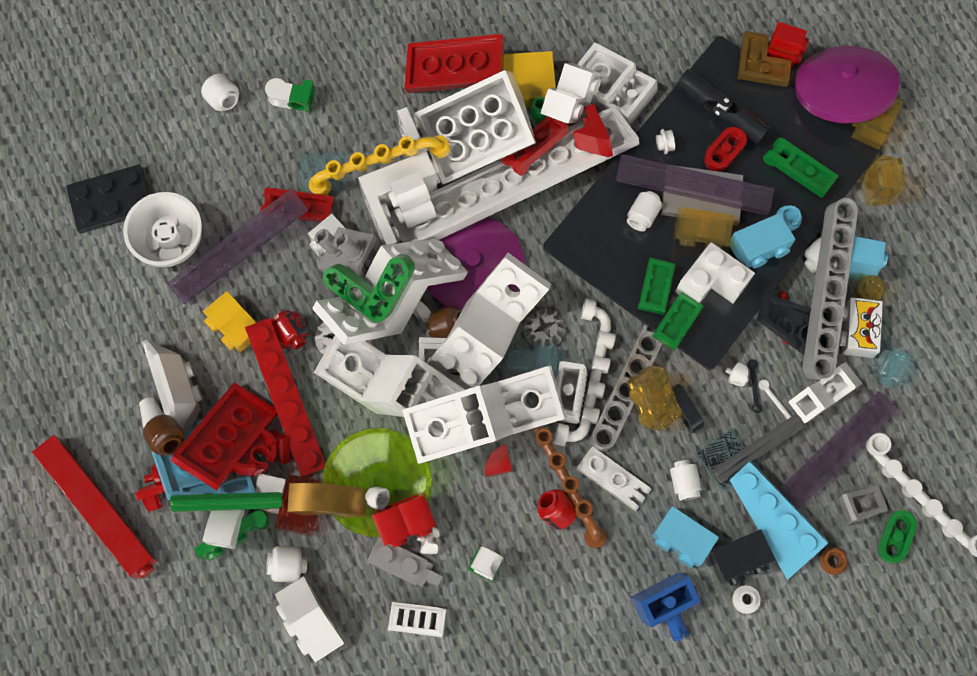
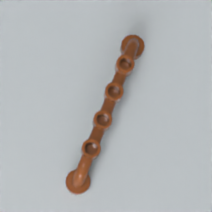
[528,425,606,549]

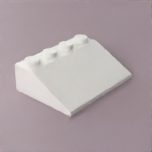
[414,70,536,184]

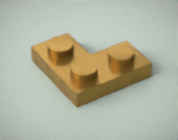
[737,31,792,87]

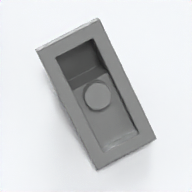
[838,485,889,525]

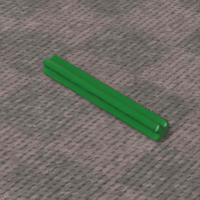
[170,492,283,512]

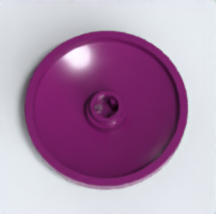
[795,46,900,123]
[427,217,525,311]

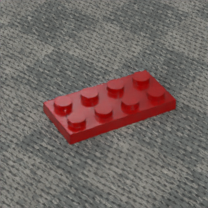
[404,34,505,93]

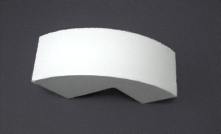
[789,362,862,423]
[202,510,249,549]

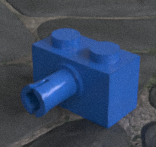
[631,572,700,641]

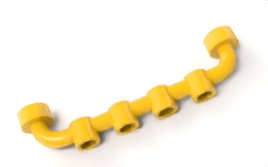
[309,135,451,195]

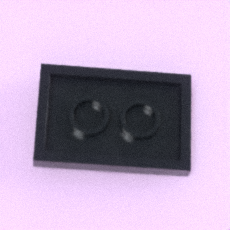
[66,164,149,234]

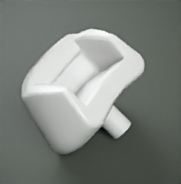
[725,362,749,387]
[416,527,441,554]

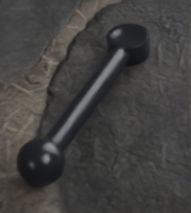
[747,359,762,413]

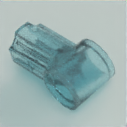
[507,345,559,376]

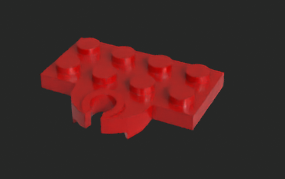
[171,382,277,491]

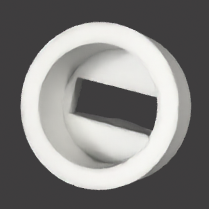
[365,486,390,510]

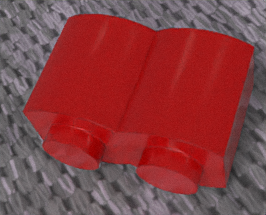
[767,21,810,69]
[372,492,436,547]

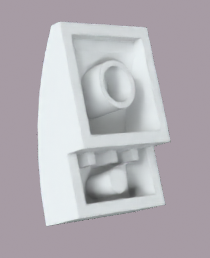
[577,43,658,127]

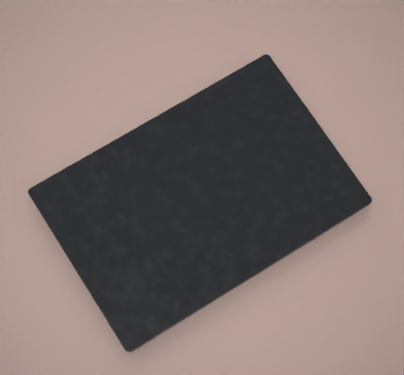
[543,36,882,371]

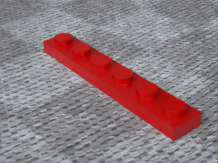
[245,318,327,477]

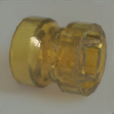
[853,275,885,301]

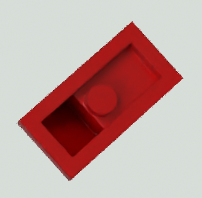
[573,104,613,158]

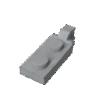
[366,537,443,588]

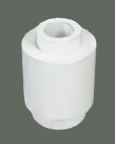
[627,191,662,231]
[670,460,702,502]

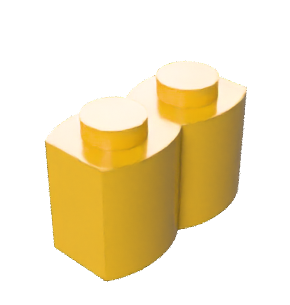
[202,291,256,353]

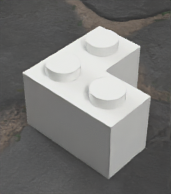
[541,63,601,124]
[675,242,755,303]
[275,576,344,662]

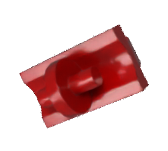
[135,464,165,512]

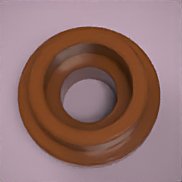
[819,547,848,575]

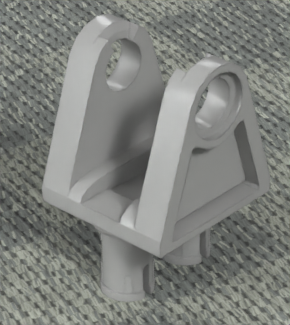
[314,227,382,293]

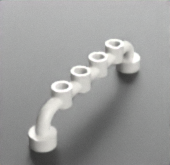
[553,298,616,446]
[866,433,977,557]

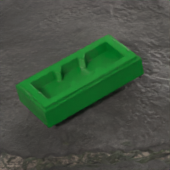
[638,258,676,315]
[652,292,703,351]

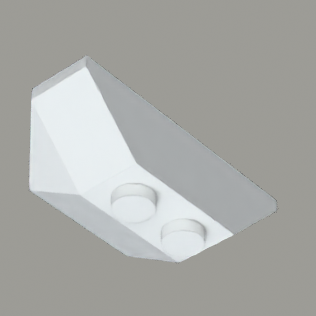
[142,340,203,432]

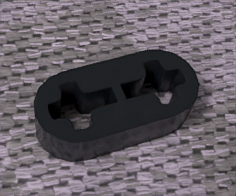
[666,384,704,434]

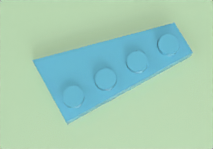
[730,460,829,580]

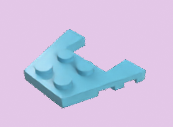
[152,419,256,500]

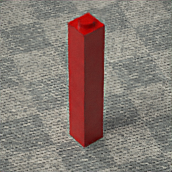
[32,435,158,579]

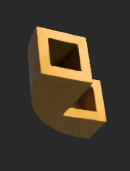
[287,483,367,518]

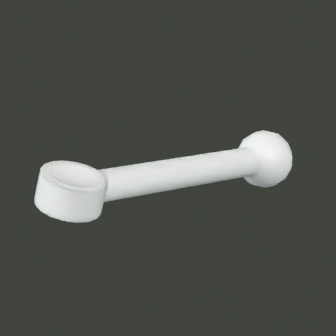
[758,380,792,419]

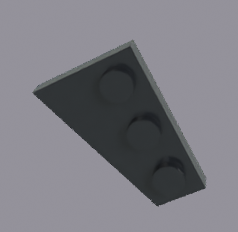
[757,294,830,368]

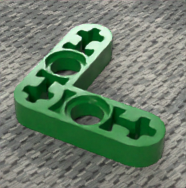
[323,254,415,322]

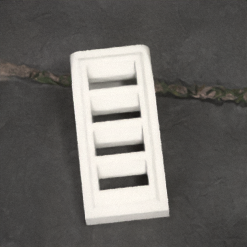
[388,602,447,638]

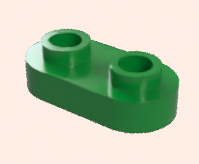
[877,510,917,564]

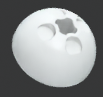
[123,192,202,267]

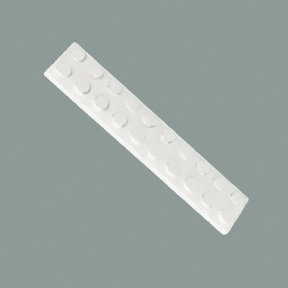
[390,106,639,243]

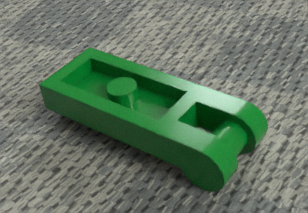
[763,138,838,198]
[193,511,270,561]

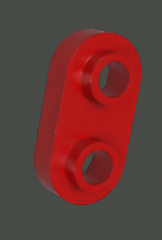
[704,127,747,172]

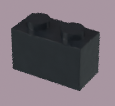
[708,529,776,586]

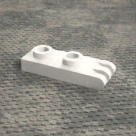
[576,446,652,511]

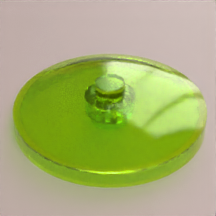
[322,427,432,537]

